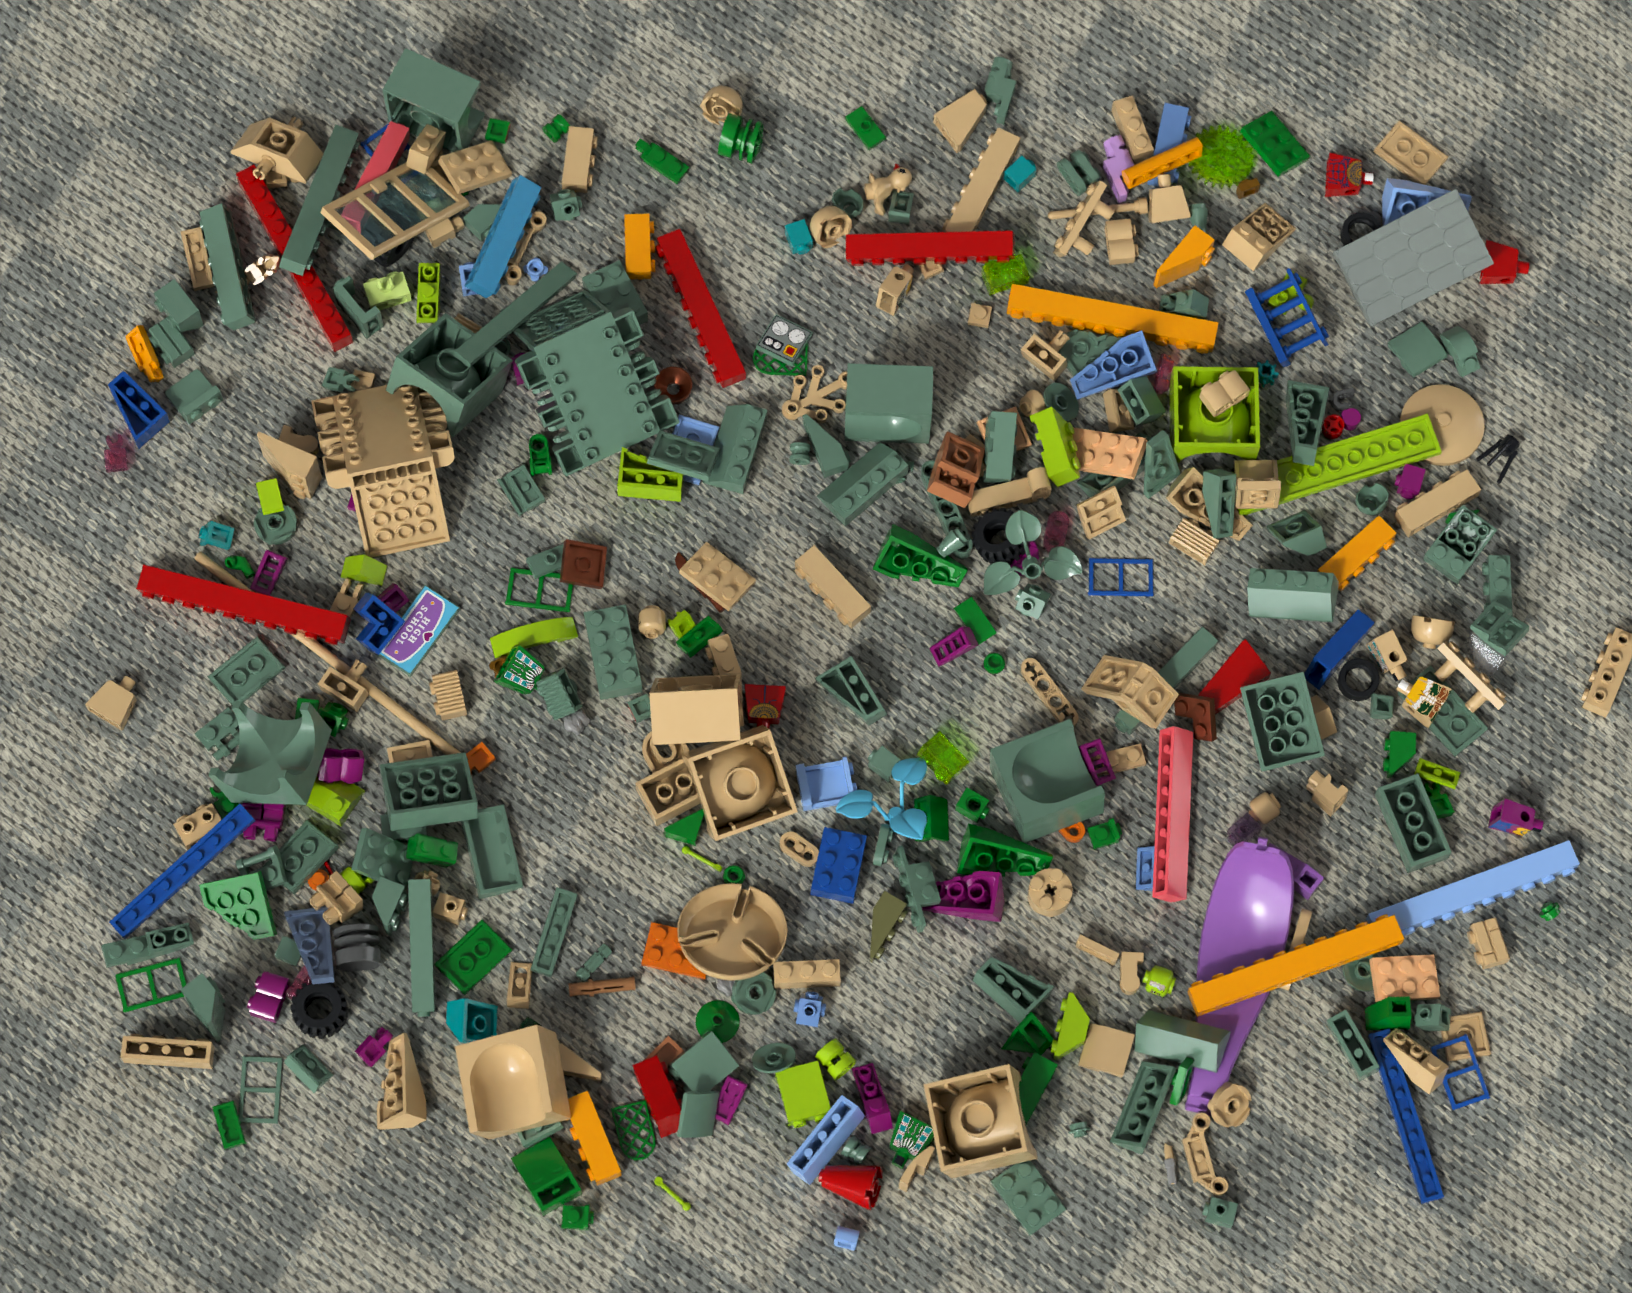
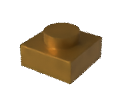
[1236,178,1260,199]

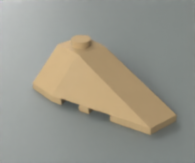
[377,1033,427,1130]

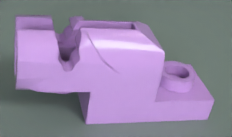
[1103,135,1134,204]

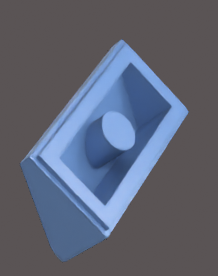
[1136,846,1155,891]

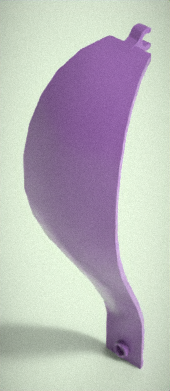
[1185,836,1294,1116]

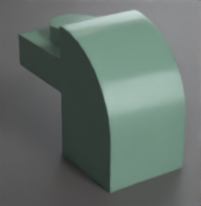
[1440,326,1480,377]

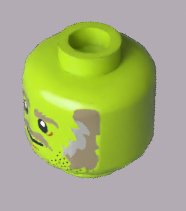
[1142,965,1176,997]

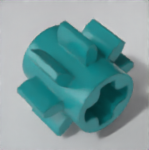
[1256,360,1279,388]

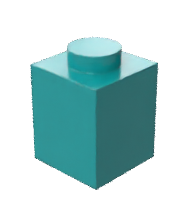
[1003,155,1036,192]
[785,219,813,255]

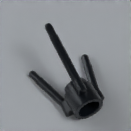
[1476,435,1520,484]

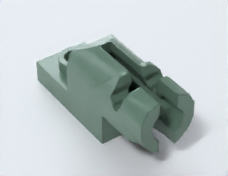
[984,57,1016,125]

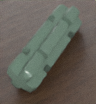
[576,944,612,982]

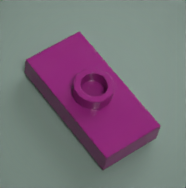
[715,1075,748,1125]

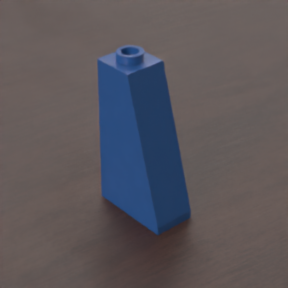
[1304,609,1375,690]

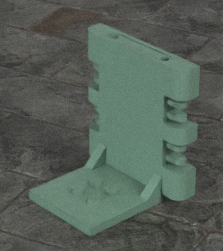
[513,290,680,477]

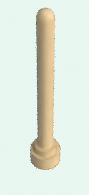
[1048,197,1148,220]

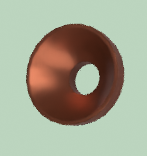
[654,366,692,404]

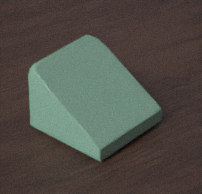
[275,936,301,966]

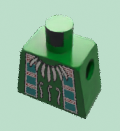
[493,645,545,695]
[889,1111,934,1169]

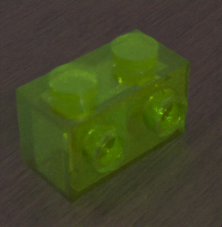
[981,254,1030,296]
[917,731,969,785]

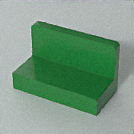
[914,795,949,842]

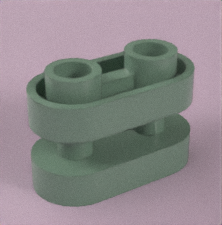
[1056,150,1101,196]

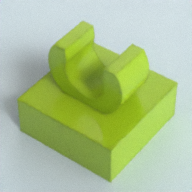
[667,610,696,639]

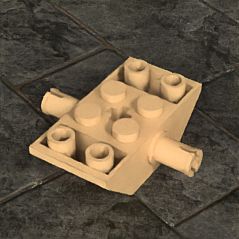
[231,117,324,184]

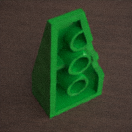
[873,524,968,587]
[957,823,1053,877]

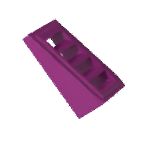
[250,549,288,596]
[930,627,978,667]
[1078,738,1116,786]

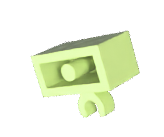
[363,271,412,311]

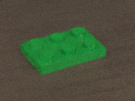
[1240,111,1310,177]

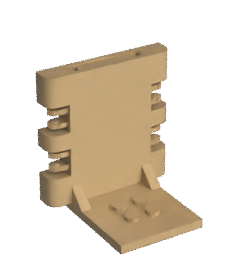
[311,385,455,558]

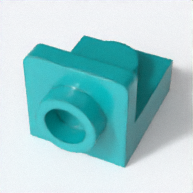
[199,521,235,550]

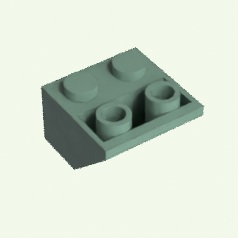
[372,877,409,936]

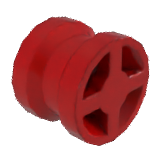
[1322,414,1345,439]

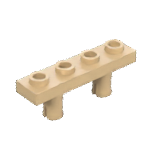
[1053,181,1115,257]
[1434,640,1507,713]

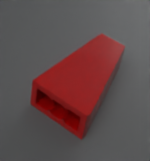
[1198,639,1271,715]

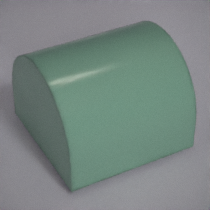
[1370,693,1394,720]

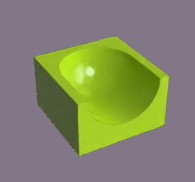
[1169,366,1260,463]

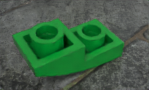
[953,596,997,645]

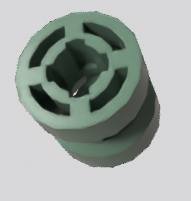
[841,1135,872,1165]

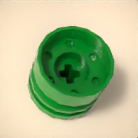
[718,113,764,164]

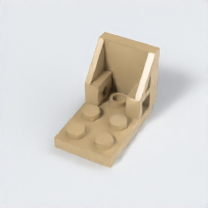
[1234,460,1281,509]
[1081,655,1179,729]

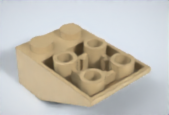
[1222,203,1296,271]

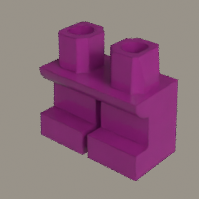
[242,803,286,842]

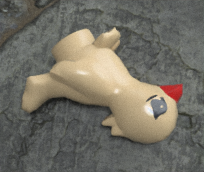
[864,163,912,216]

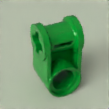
[529,434,552,477]

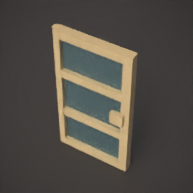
[321,162,470,260]

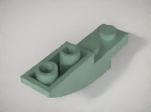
[101,923,194,968]

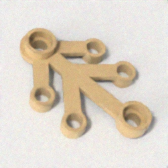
[782,365,847,423]

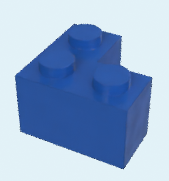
[353,592,405,655]

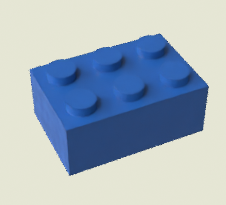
[811,827,867,904]

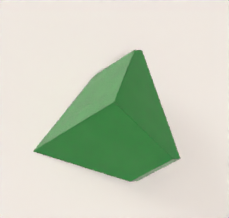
[1001,1012,1053,1055]

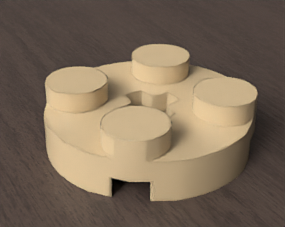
[1208,1082,1251,1128]

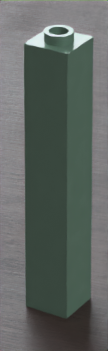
[1114,626,1218,735]
[408,879,436,1017]

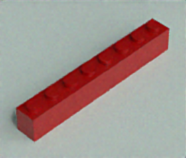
[655,229,746,388]
[846,231,1015,266]

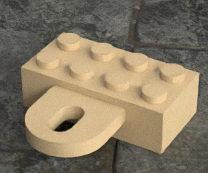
[635,731,701,827]

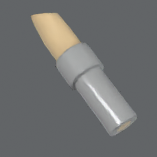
[1164,1143,1177,1185]

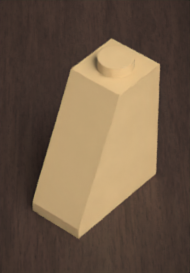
[933,89,987,153]

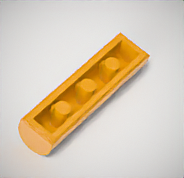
[1121,137,1203,189]

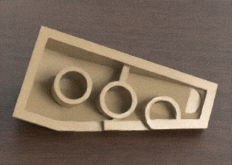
[1166,467,1253,541]

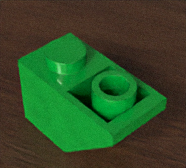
[1383,731,1416,778]
[1364,997,1411,1030]

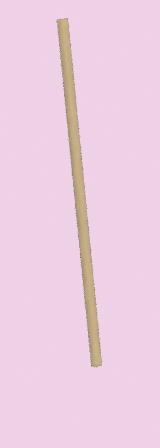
[194,551,461,755]

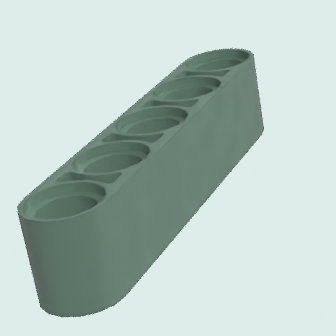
[921,460,973,560]

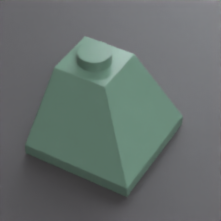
[1266,510,1327,556]

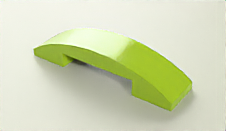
[490,617,578,659]

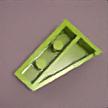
[1030,407,1081,487]
[617,447,683,502]

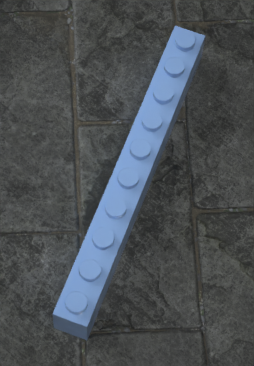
[1366,840,1580,936]

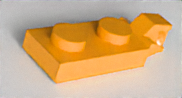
[125,325,164,382]

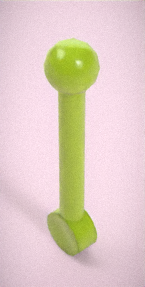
[682,846,723,872]
[654,1177,691,1211]

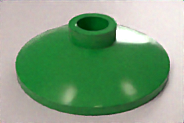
[696,1000,740,1043]

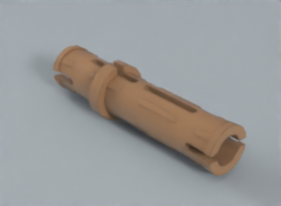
[568,976,636,997]

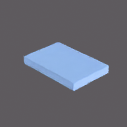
[672,414,719,485]

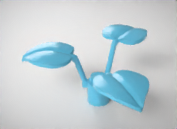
[836,758,927,840]

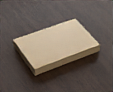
[1373,121,1448,185]

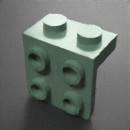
[165,369,223,425]

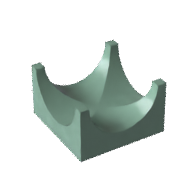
[208,701,332,805]

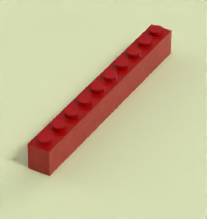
[236,165,353,352]
[136,565,351,645]

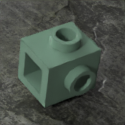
[549,189,582,221]
[1015,583,1051,619]

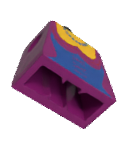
[1488,799,1544,836]

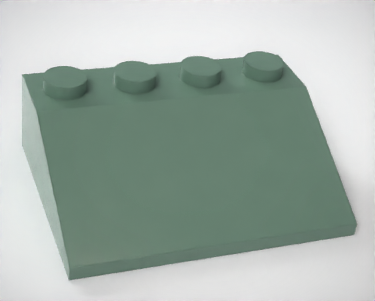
[1240,672,1325,772]
[380,752,478,831]

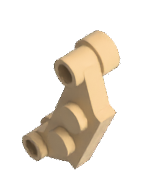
[505,211,546,286]
[1182,1113,1228,1196]

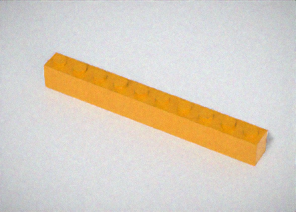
[1006,284,1218,354]
[1187,914,1404,1017]

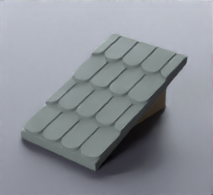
[1333,189,1494,327]

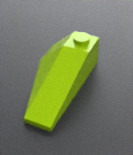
[306,776,365,827]

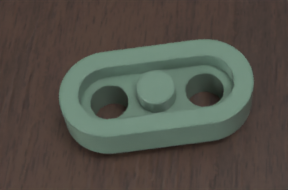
[873,823,893,867]

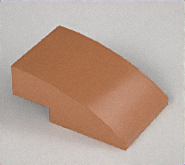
[927,431,985,508]

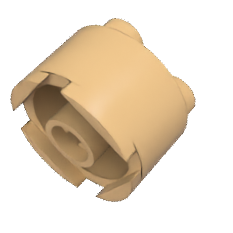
[1027,868,1073,917]

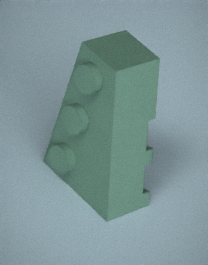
[983,411,1017,484]

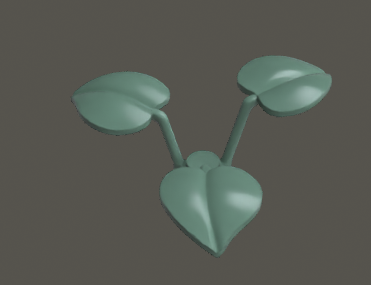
[983,510,1082,595]

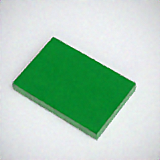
[434,919,513,996]

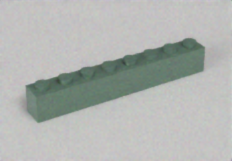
[279,124,360,276]

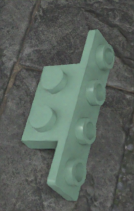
[893,846,941,933]

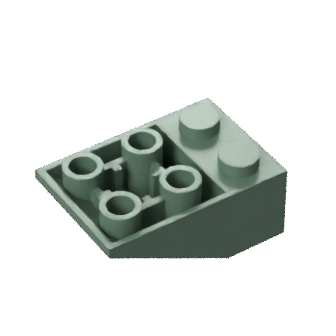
[1423,505,1497,585]

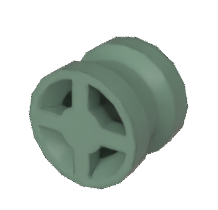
[789,442,811,465]

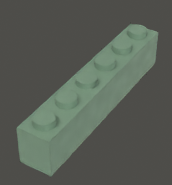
[199,203,256,330]

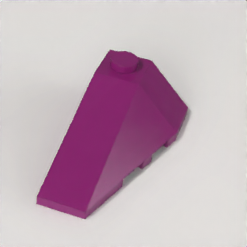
[921,871,1004,922]

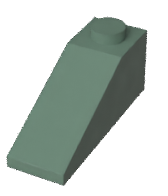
[802,414,851,478]
[1202,469,1236,539]

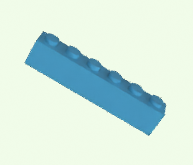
[465,175,542,298]

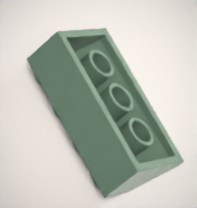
[703,404,768,494]
[817,442,908,526]
[1247,568,1339,622]
[181,973,225,1043]

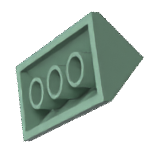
[1077,432,1151,497]
[1135,1010,1231,1073]
[1110,1061,1176,1155]

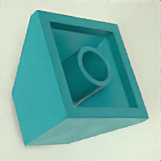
[446,998,498,1043]

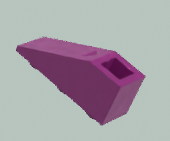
[852,1063,893,1134]

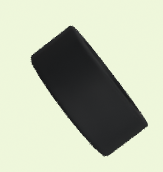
[1340,212,1381,246]
[1337,658,1380,701]

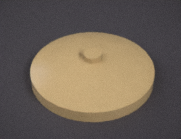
[1399,385,1484,466]

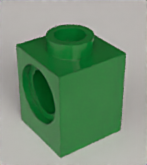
[955,787,990,823]

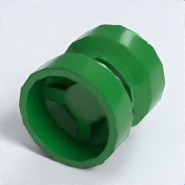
[542,114,570,143]

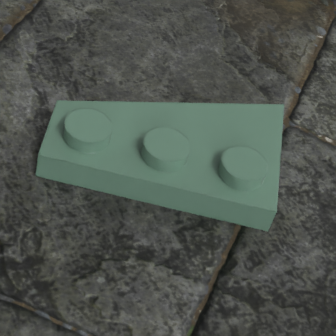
[1143,430,1180,499]

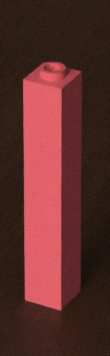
[341,121,410,234]

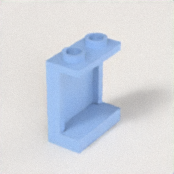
[795,756,857,811]

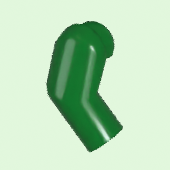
[225,555,256,579]

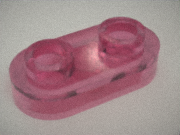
[1153,353,1174,395]
[1043,511,1069,552]

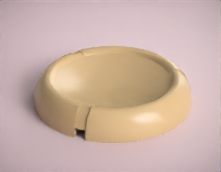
[677,883,787,981]

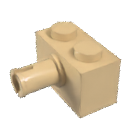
[1021,330,1070,382]
[318,659,369,712]

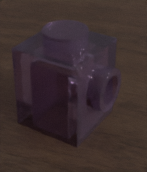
[1226,812,1262,846]

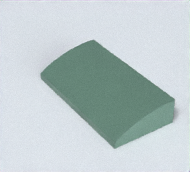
[461,805,523,899]

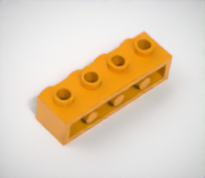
[1317,515,1397,591]
[566,1091,622,1186]

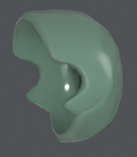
[832,188,864,218]
[1355,483,1389,515]

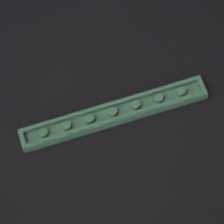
[453,261,577,368]

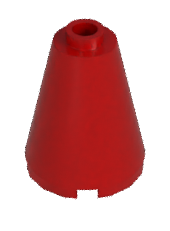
[819,1165,883,1210]

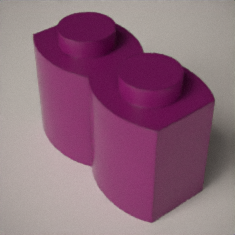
[317,748,365,784]
[247,971,291,1023]

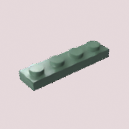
[530,887,577,977]

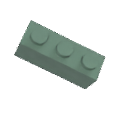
[1327,1010,1379,1081]

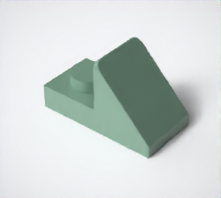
[888,190,914,225]

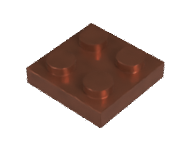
[560,539,607,589]

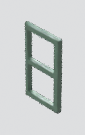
[238,1056,282,1124]

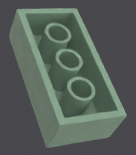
[583,604,642,700]
[1375,774,1452,873]

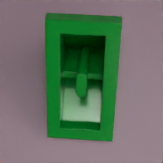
[664,809,705,846]

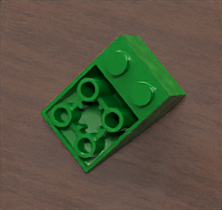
[511,1137,582,1216]

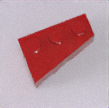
[632,1055,682,1138]

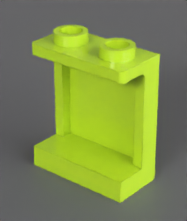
[775,1061,831,1128]

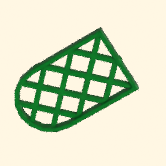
[753,344,808,376]
[611,1100,655,1160]

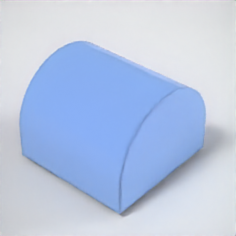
[834,1226,860,1251]

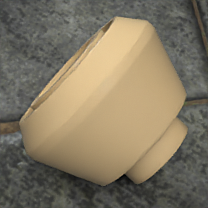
[1019,390,1047,417]

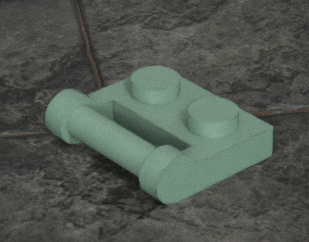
[236,845,288,891]

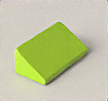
[1414,758,1461,789]

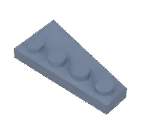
[284,907,335,984]

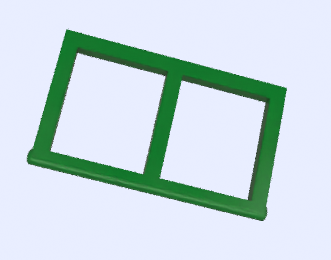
[505,568,573,612]
[115,958,186,1013]

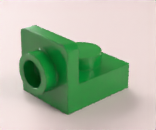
[1087,818,1122,850]
[561,1205,594,1230]

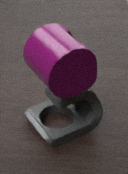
[1331,388,1361,431]

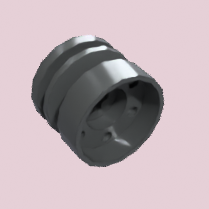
[333,924,382,972]

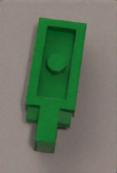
[635,139,690,184]

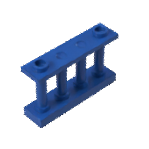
[1245,268,1329,368]

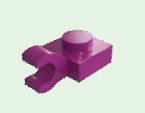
[355,1026,393,1067]

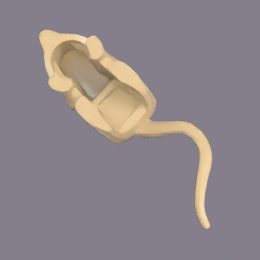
[215,254,280,293]

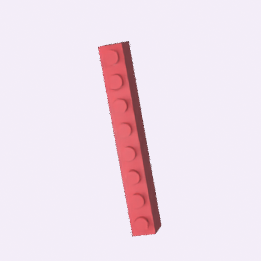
[1152,726,1193,902]

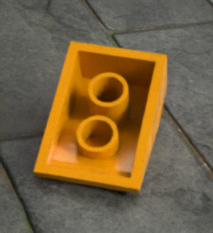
[1153,225,1215,288]

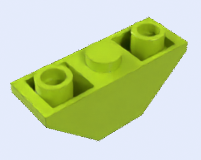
[416,263,441,323]
[1050,992,1090,1060]

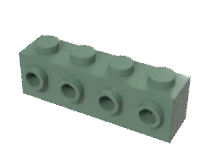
[1482,555,1513,617]

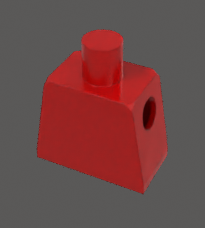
[1479,240,1529,284]

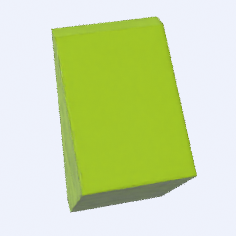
[256,478,284,515]
[341,554,387,586]

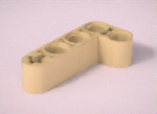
[967,467,1052,517]

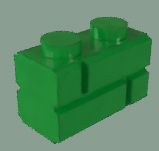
[406,834,458,868]

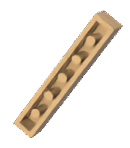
[942,128,1021,232]

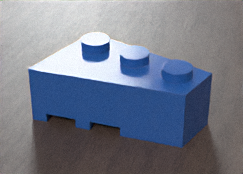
[108,370,170,449]

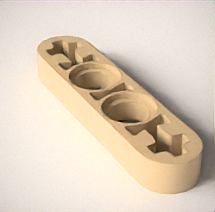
[1021,658,1079,727]
[1280,908,1313,991]

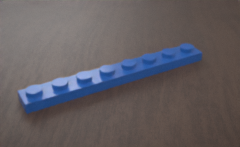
[109,804,256,939]
[1368,1029,1444,1204]

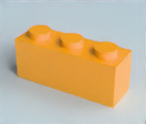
[624,214,655,280]

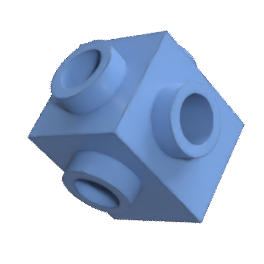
[794,991,826,1027]

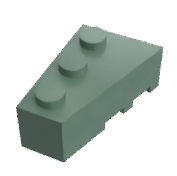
[815,656,887,726]
[973,957,1054,1023]

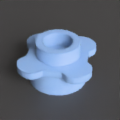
[523,258,548,282]

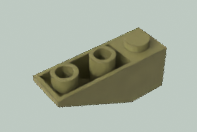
[870,891,908,963]

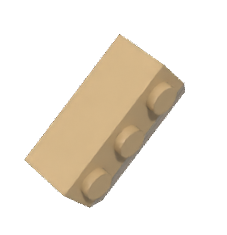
[257,431,322,499]

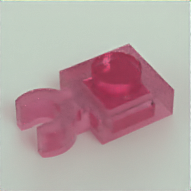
[104,434,128,473]
[285,965,311,1000]

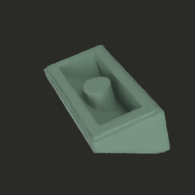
[284,1045,333,1093]

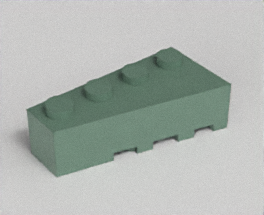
[1286,380,1330,466]

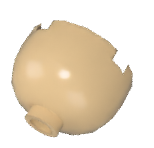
[700,85,743,125]
[810,206,852,248]
[1411,615,1455,649]

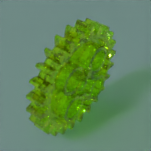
[1188,125,1254,189]

